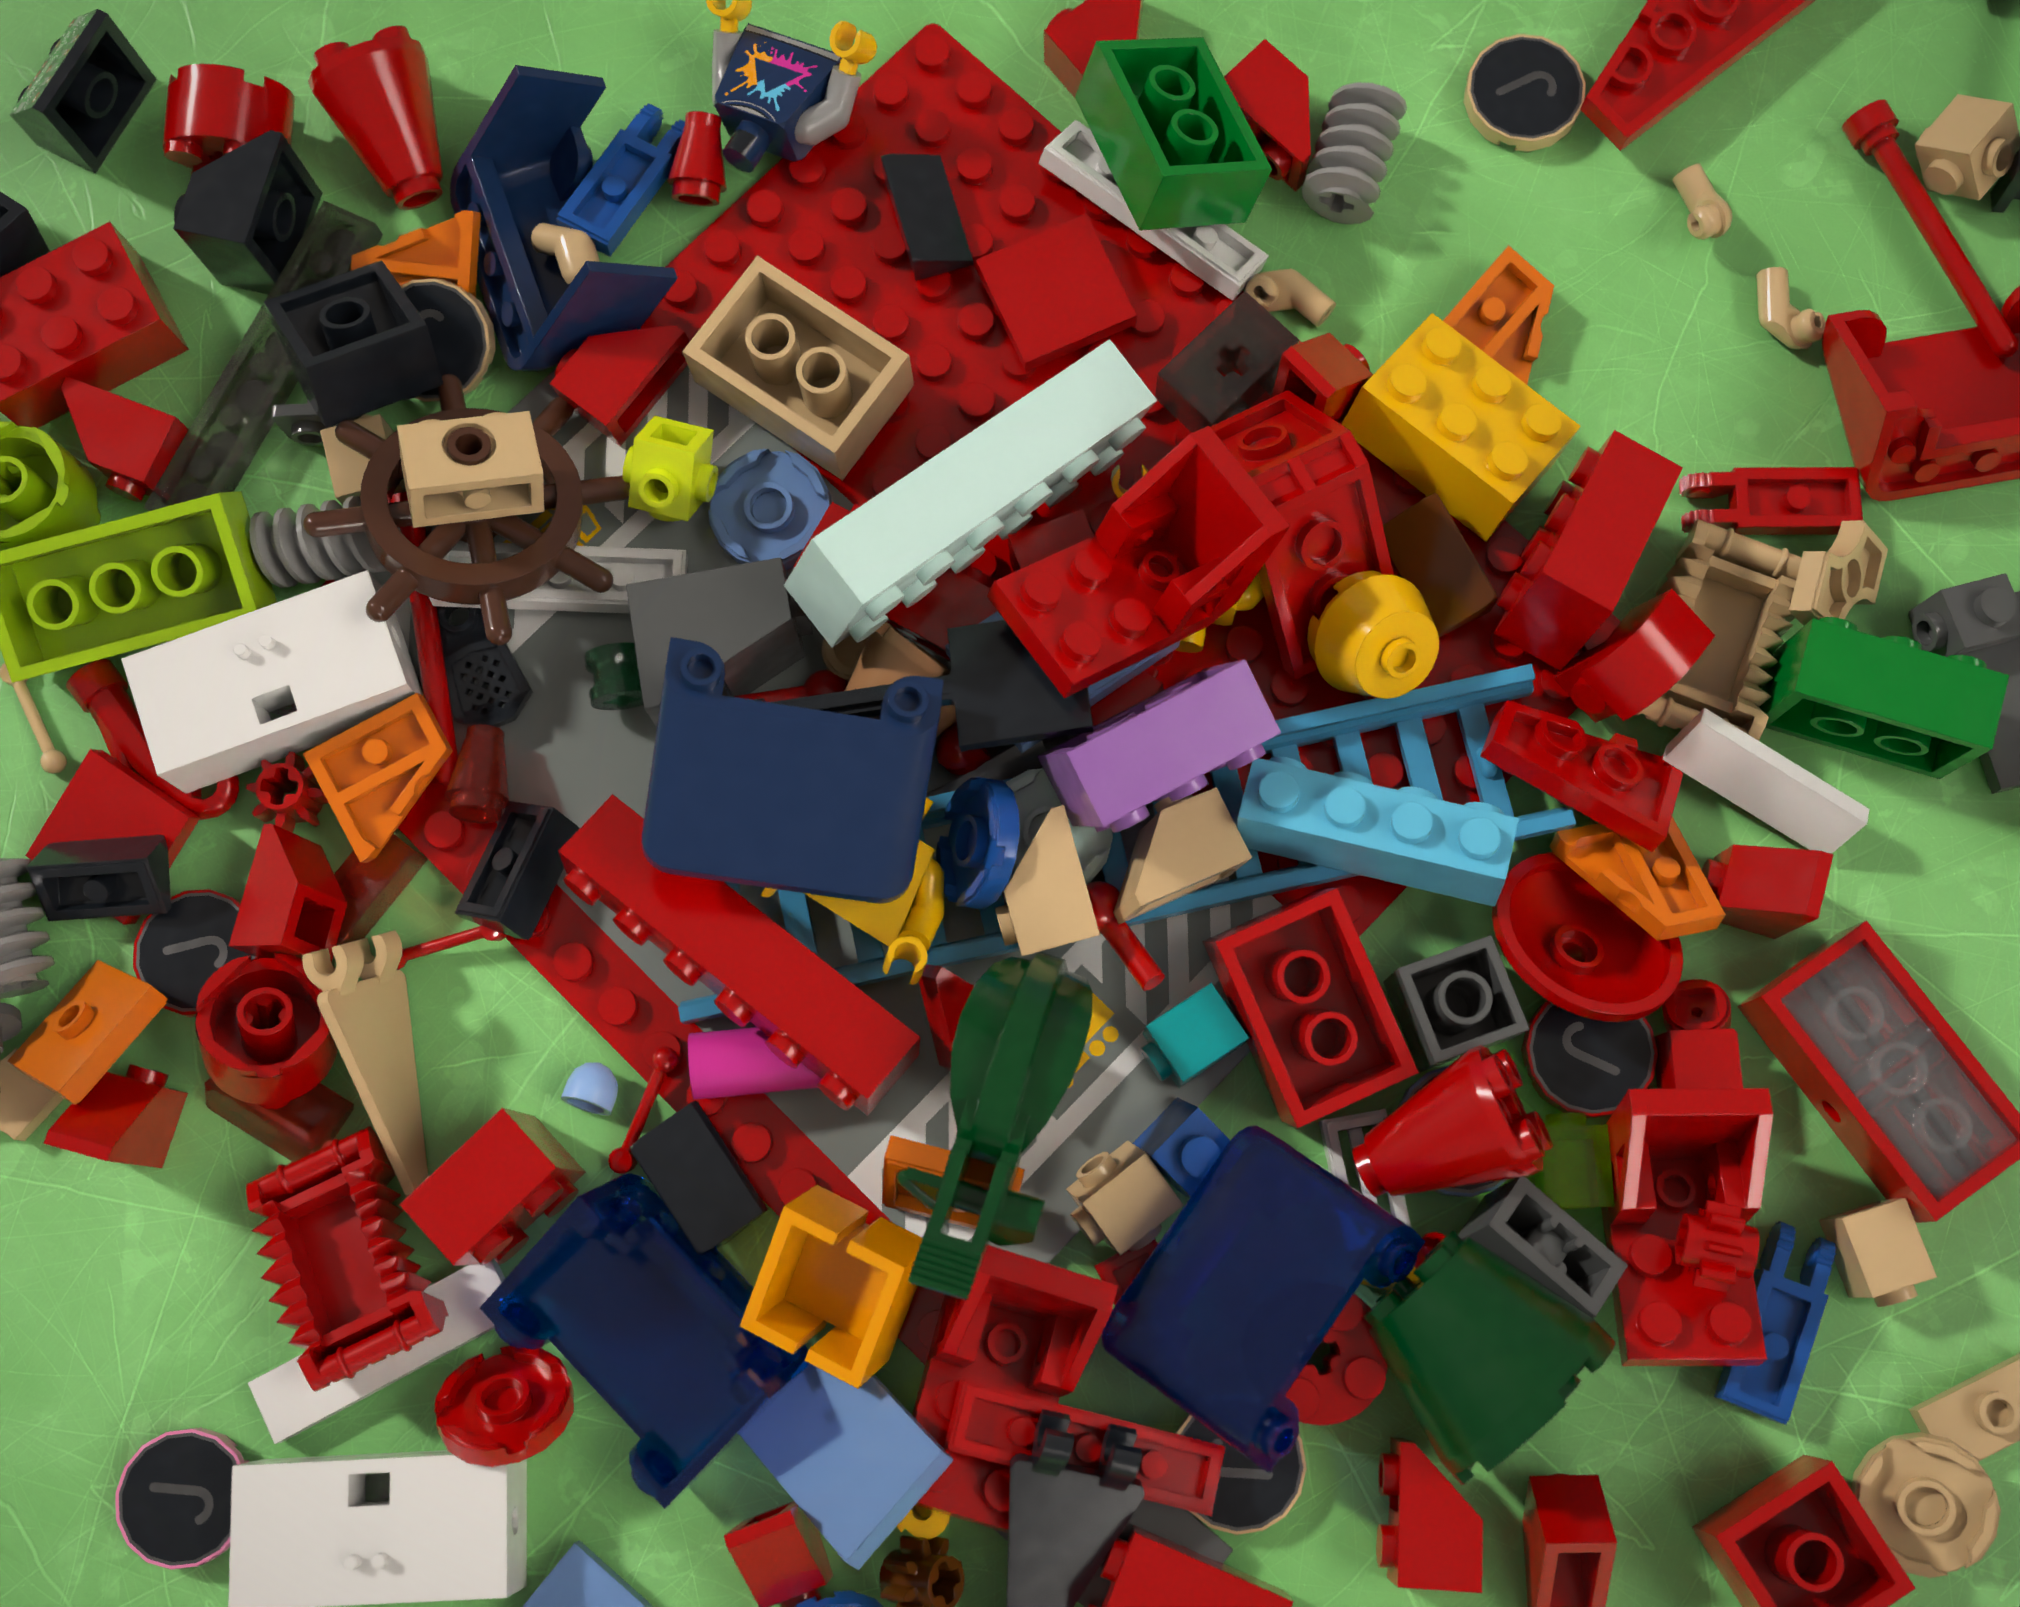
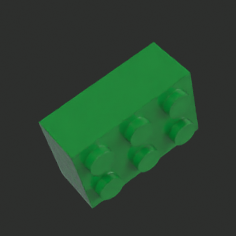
[1075,37,1272,231]
[1759,617,2010,779]

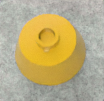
[1307,571,1439,699]

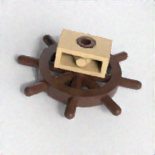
[303,374,630,645]

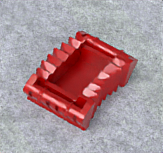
[246,1126,449,1392]

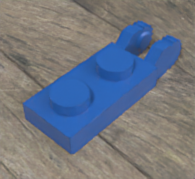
[556,103,685,257]
[1714,1221,1837,1425]

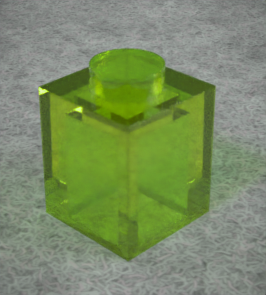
[1529,1113,1615,1210]

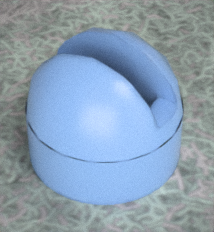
[561,1062,618,1115]

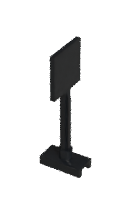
[722,620,1094,751]

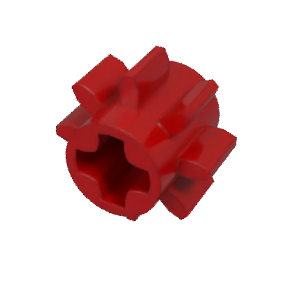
[246,751,328,832]
[1675,1200,1759,1293]

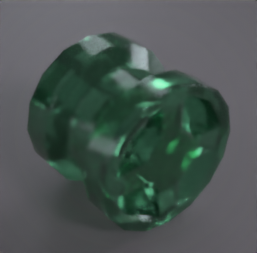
[584,642,644,711]

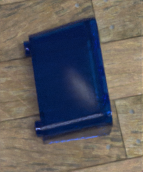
[1101,1125,1426,1474]
[480,1173,809,1509]

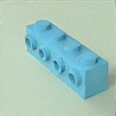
[1237,757,1519,907]

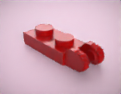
[1679,467,1863,535]

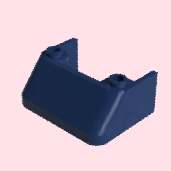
[450,65,678,371]

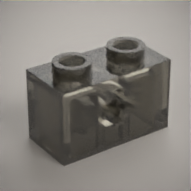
[1155,291,1299,433]

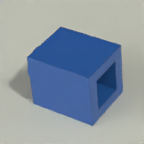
[1132,1097,1244,1203]

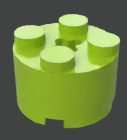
[0,421,101,551]

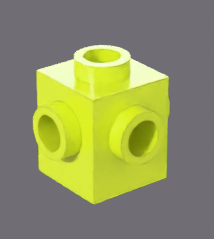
[623,416,718,522]

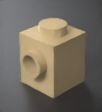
[1915,94,2020,201]
[1066,1141,1184,1256]

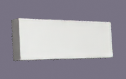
[1662,708,1870,854]

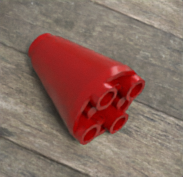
[308,25,443,210]
[1352,1045,1553,1197]

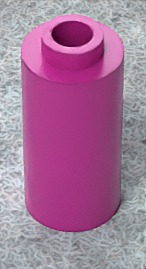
[688,1027,821,1100]

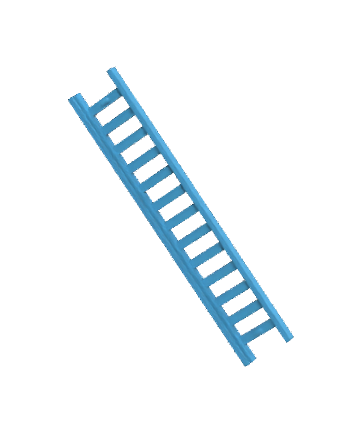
[678,664,1576,1025]

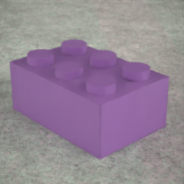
[1037,659,1281,833]

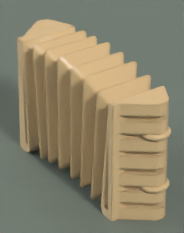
[1636,519,1802,741]

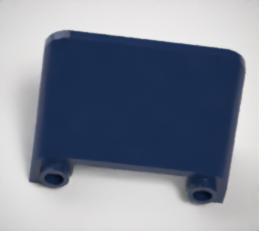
[641,637,944,904]

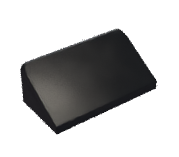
[880,153,974,281]
[455,801,579,940]
[27,835,171,921]
[630,1100,769,1255]

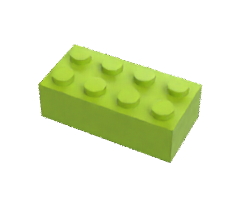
[0,491,277,683]

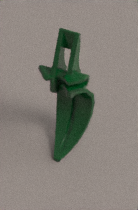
[897,952,1093,1300]

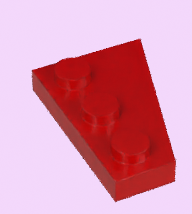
[1480,700,1683,852]

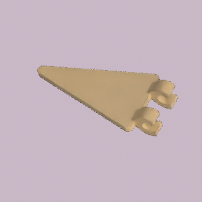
[302,930,428,1198]

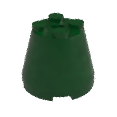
[1364,1230,1615,1485]

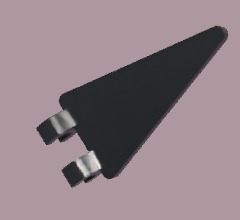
[1006,1409,1144,1607]

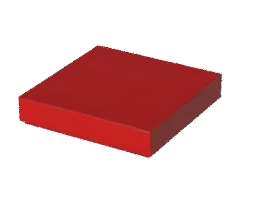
[975,213,1137,372]
[25,749,200,925]

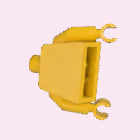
[760,797,944,985]

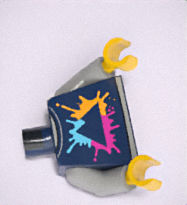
[706,0,877,173]

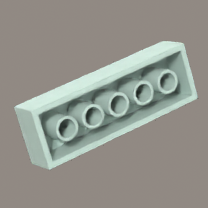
[784,339,1157,648]

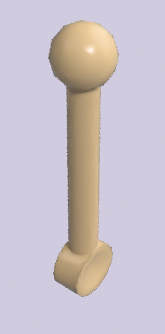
[0,663,67,774]

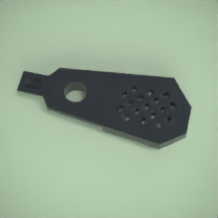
[437,606,533,732]

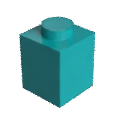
[1140,982,1249,1088]

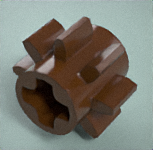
[879,1535,965,1607]

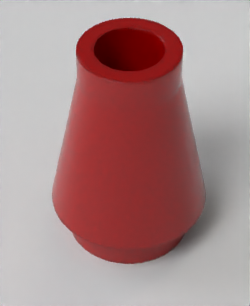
[667,111,727,207]

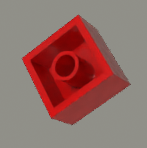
[399,1108,586,1266]
[1692,1454,1916,1607]

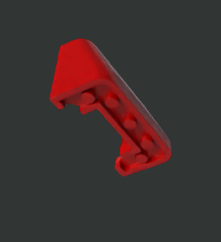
[1822,286,2020,501]

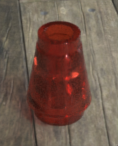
[444,724,509,824]

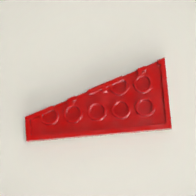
[1580,0,1815,151]

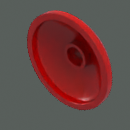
[1492,852,1683,1022]

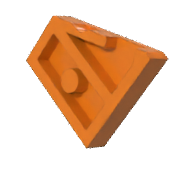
[351,210,481,297]
[1443,246,1554,385]
[303,693,453,863]
[1550,817,1726,941]

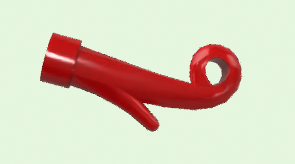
[66,659,239,820]

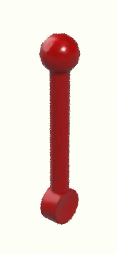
[397,925,507,970]
[608,1046,678,1174]

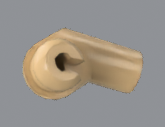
[1672,164,1733,240]
[531,223,600,285]
[1756,267,1826,350]
[1244,269,1336,327]

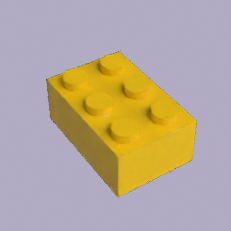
[1341,313,1581,542]

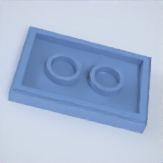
[739,1331,954,1570]

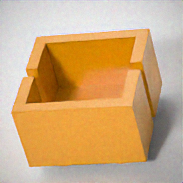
[740,1185,922,1389]

